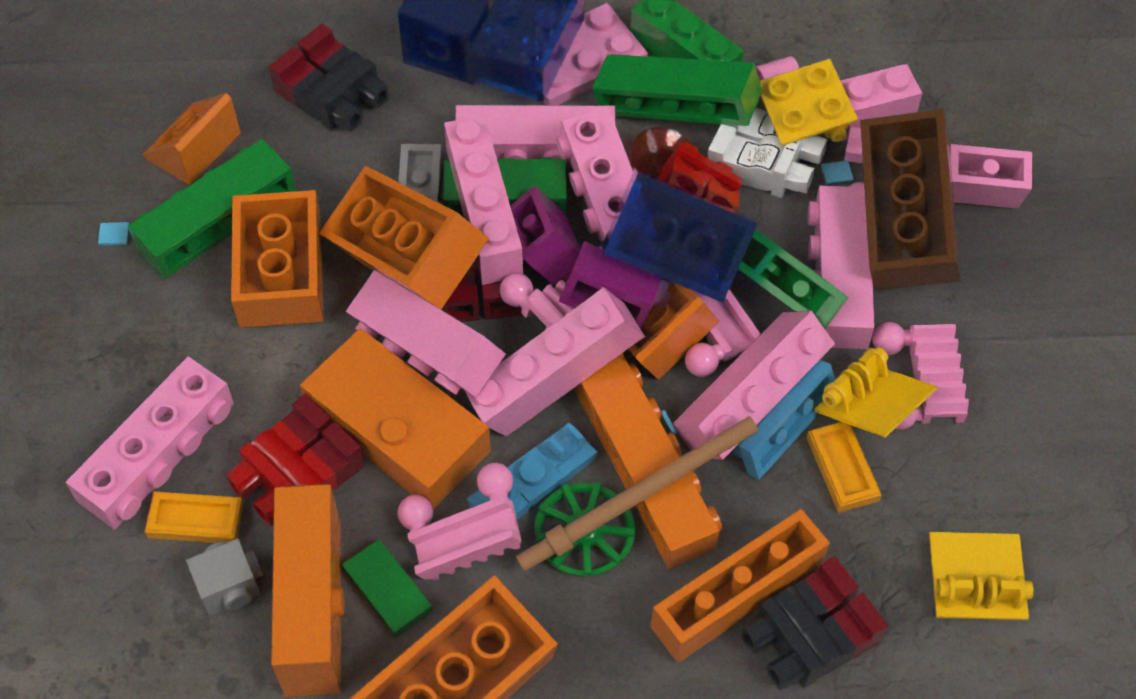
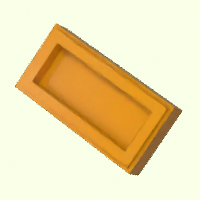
[806,422,882,513]
[145,491,244,543]

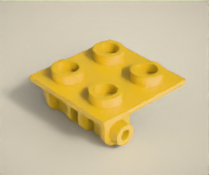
[760,59,858,146]
[814,347,937,438]
[929,532,1033,620]

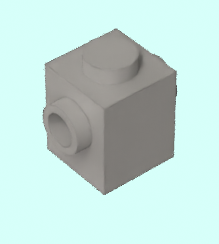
[186,538,263,616]

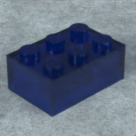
[469,0,585,102]
[601,168,758,303]

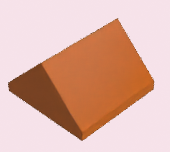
[142,93,241,186]
[628,277,720,380]

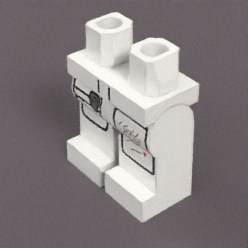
[708,108,827,198]

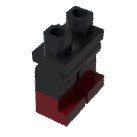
[268,23,389,132]
[741,555,889,690]

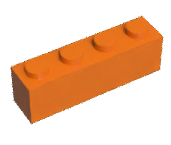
[650,509,830,663]

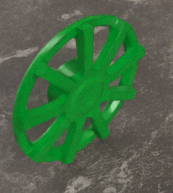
[534,482,635,577]

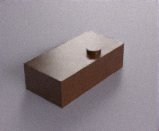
[860,109,961,290]

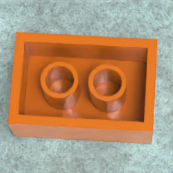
[231,190,324,328]

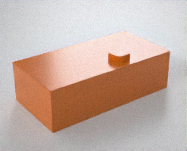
[319,165,489,310]
[299,328,491,510]
[272,484,344,697]
[350,575,558,699]

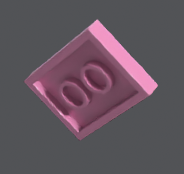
[510,3,648,106]

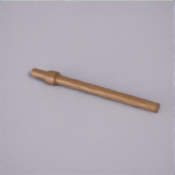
[516,416,759,572]

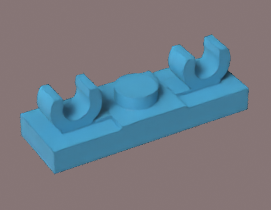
[732,360,835,480]
[467,423,597,519]

